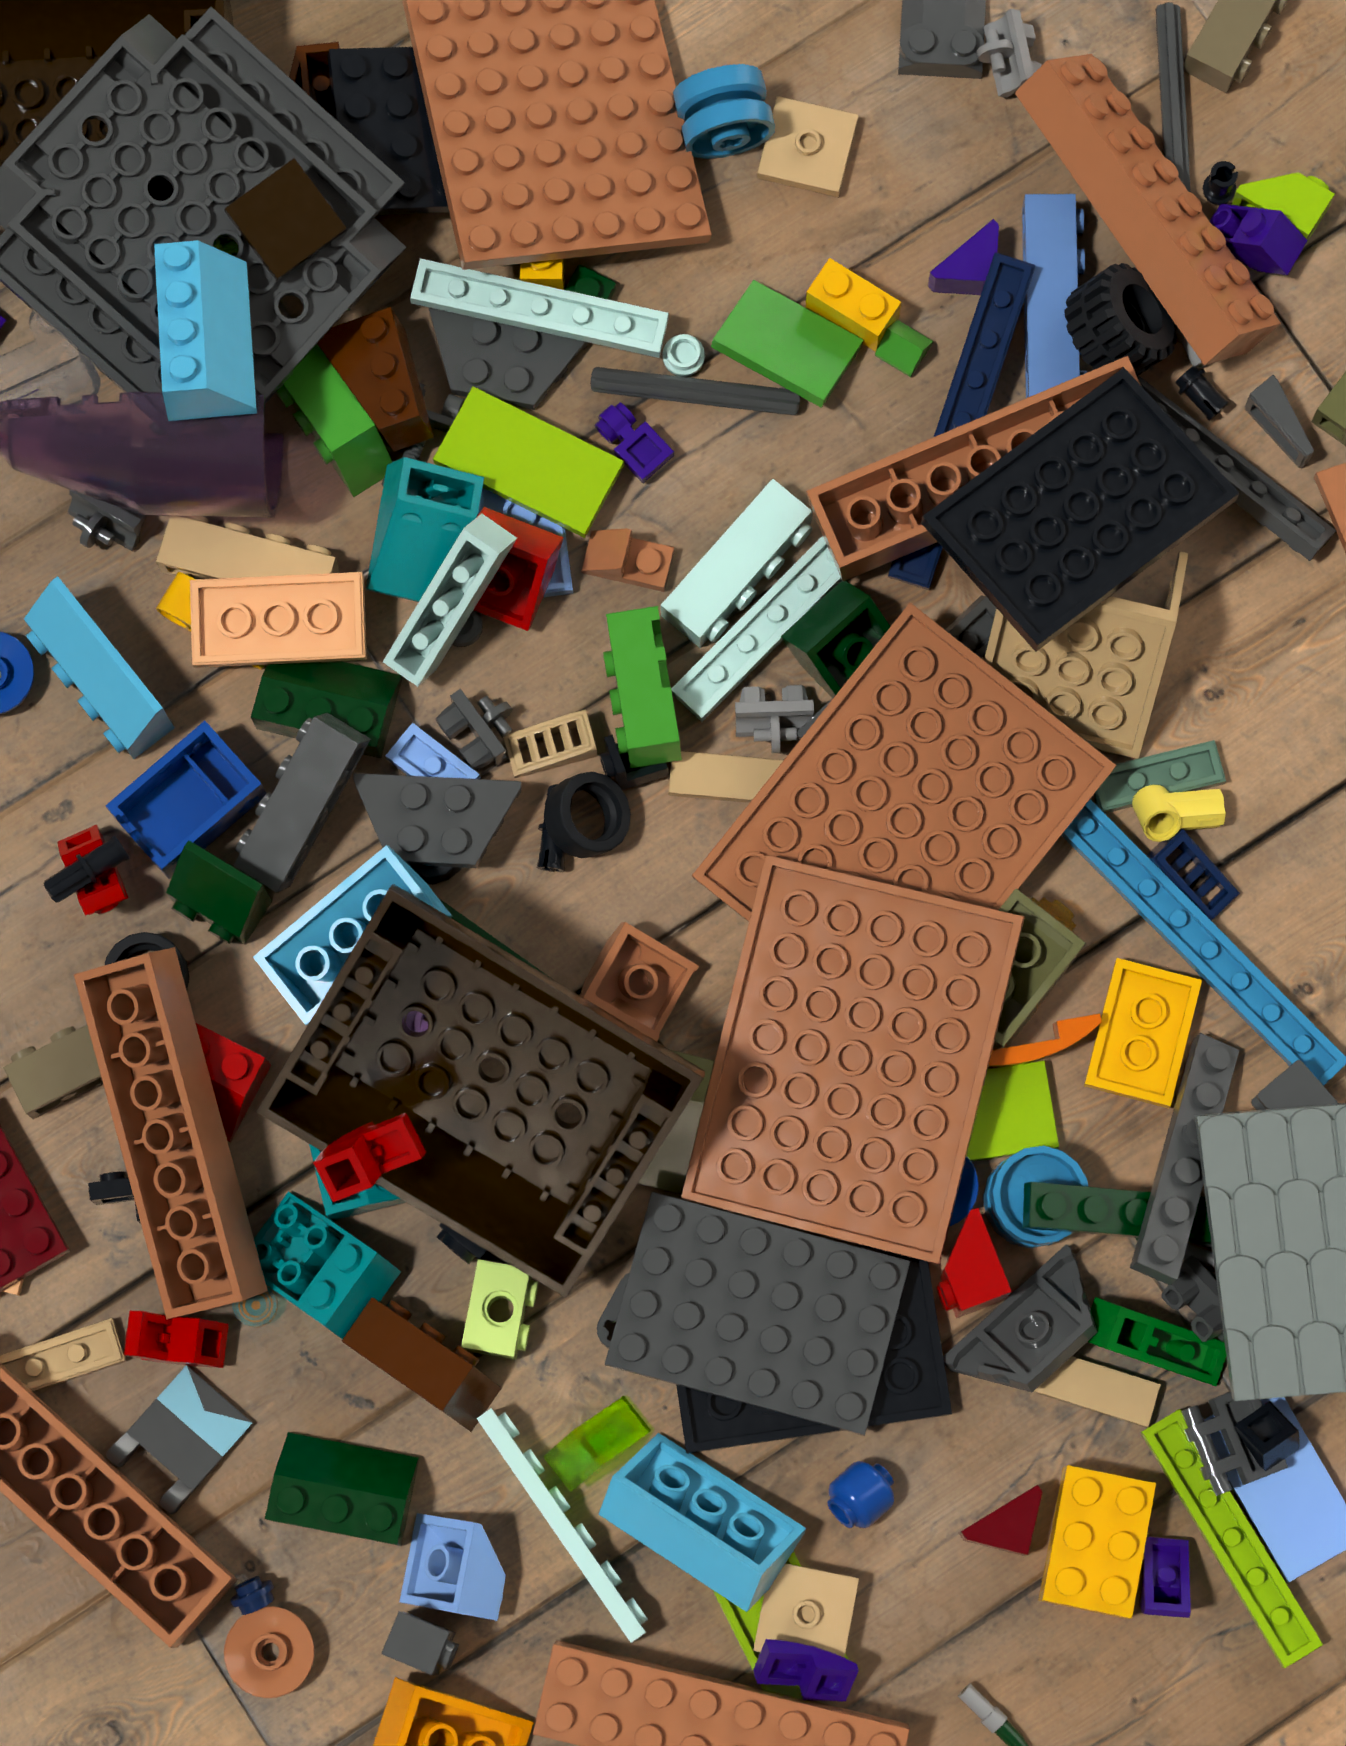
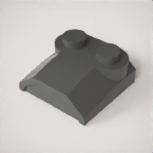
[898,0,986,79]

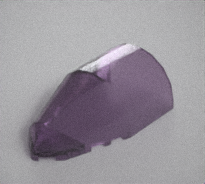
[0,392,284,518]

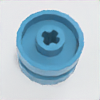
[673,64,775,159]
[983,1146,1088,1248]

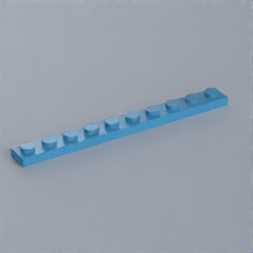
[1061,799,1346,1086]

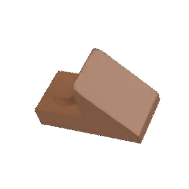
[581,528,674,592]

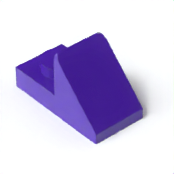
[1139,1537,1191,1618]

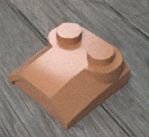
[580,922,699,1042]

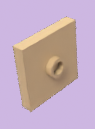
[757,96,859,197]
[753,1564,859,1657]

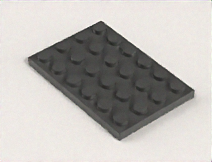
[605,1192,910,1436]

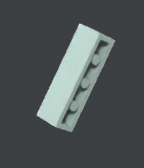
[661,479,813,648]
[383,513,517,687]

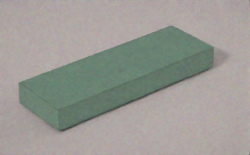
[1094,740,1226,813]

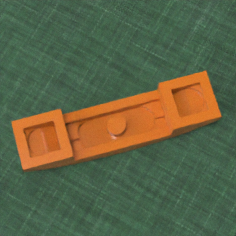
[988,1014,1101,1068]

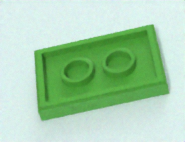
[711,279,864,408]

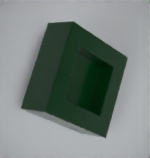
[565,264,617,300]

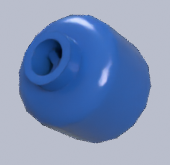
[827,1461,895,1528]

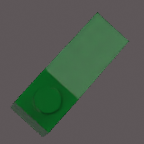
[1088,1297,1226,1386]

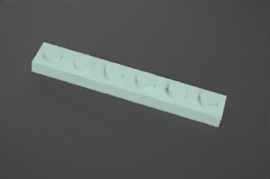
[410,258,669,358]
[671,536,842,722]
[476,1408,648,1643]

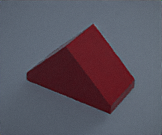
[959,1485,1043,1556]

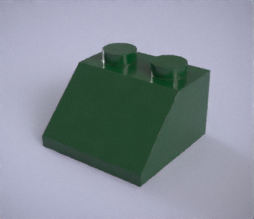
[781,581,890,698]
[166,840,272,945]

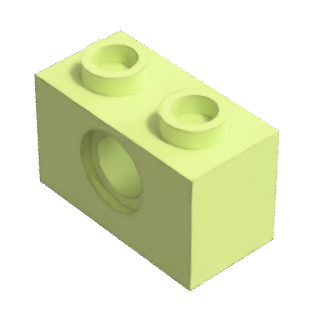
[461,1259,539,1360]

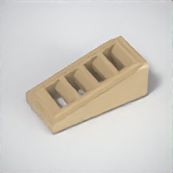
[504,709,598,778]

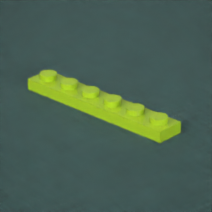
[1140,1409,1323,1668]

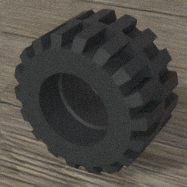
[1065,263,1178,376]

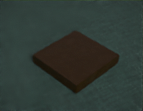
[224,158,347,281]

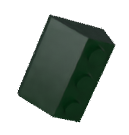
[251,661,403,759]
[265,1432,419,1546]

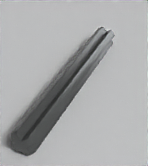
[1155,2,1191,192]
[590,367,800,415]

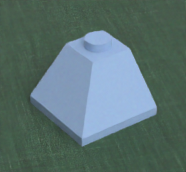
[399,1513,506,1621]

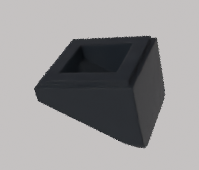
[1235,1401,1300,1471]

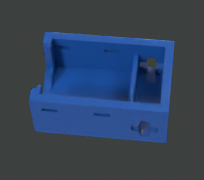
[105,720,267,879]

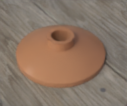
[224,1606,315,1698]

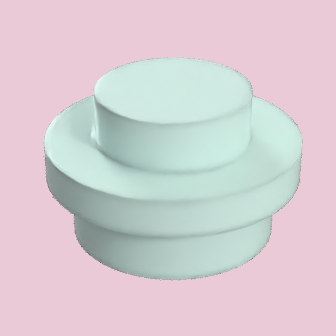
[662,334,705,377]

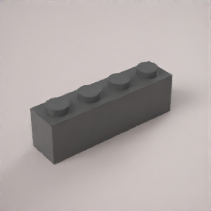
[233,713,371,893]

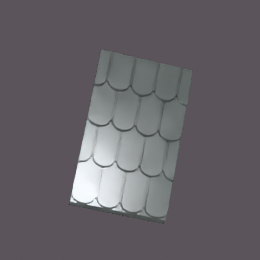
[1194,1103,1346,1401]

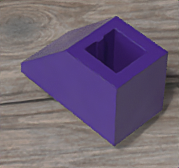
[1210,204,1308,275]

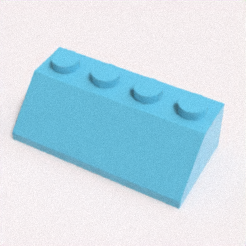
[154,240,257,421]
[24,576,175,759]
[253,845,453,1026]
[598,1433,806,1612]

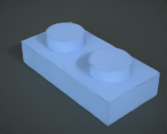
[385,722,481,779]

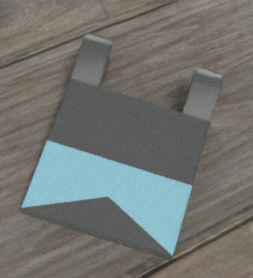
[106,1365,253,1515]

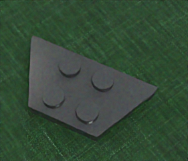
[429,308,589,410]
[353,773,522,868]
[943,1244,1097,1392]

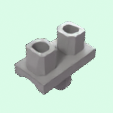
[977,9,1042,97]
[735,685,814,753]

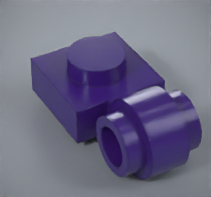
[594,402,674,483]

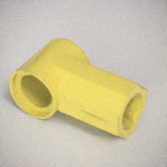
[1132,785,1226,842]

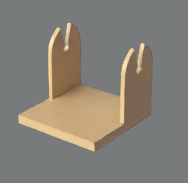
[984,551,1188,759]

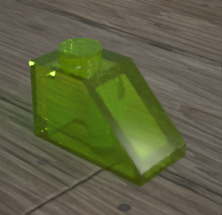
[543,1396,651,1492]

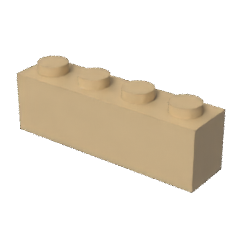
[156,512,340,580]

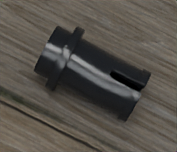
[1202,161,1238,205]
[1175,365,1229,421]

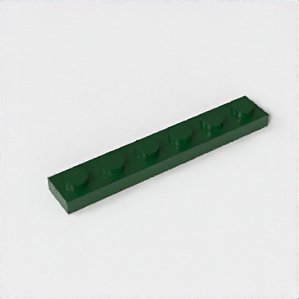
[1023,1182,1211,1244]

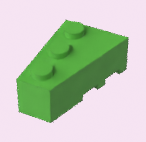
[276,344,392,497]
[603,606,682,768]

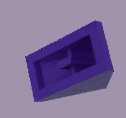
[928,219,999,295]

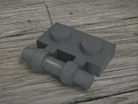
[1181,1392,1288,1496]

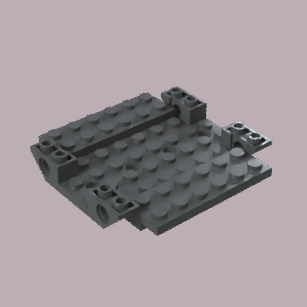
[0,7,407,437]

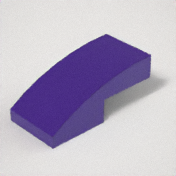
[753,1639,859,1702]

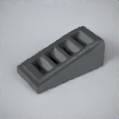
[1245,375,1314,469]

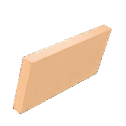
[190,572,367,668]

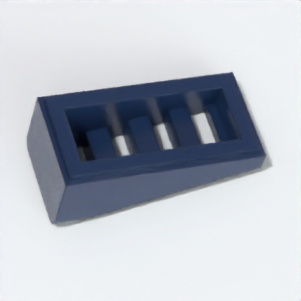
[1146,829,1240,921]

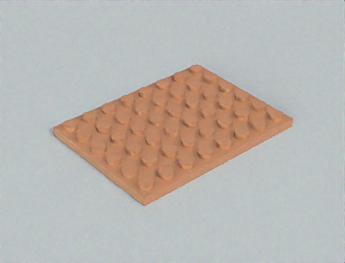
[402,0,712,270]
[692,603,1117,922]
[681,855,1025,1264]

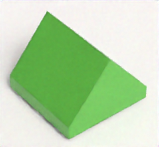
[875,320,933,378]

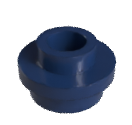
[230,1576,275,1615]

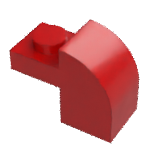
[57,824,129,916]
[313,1112,426,1202]
[124,1310,229,1368]

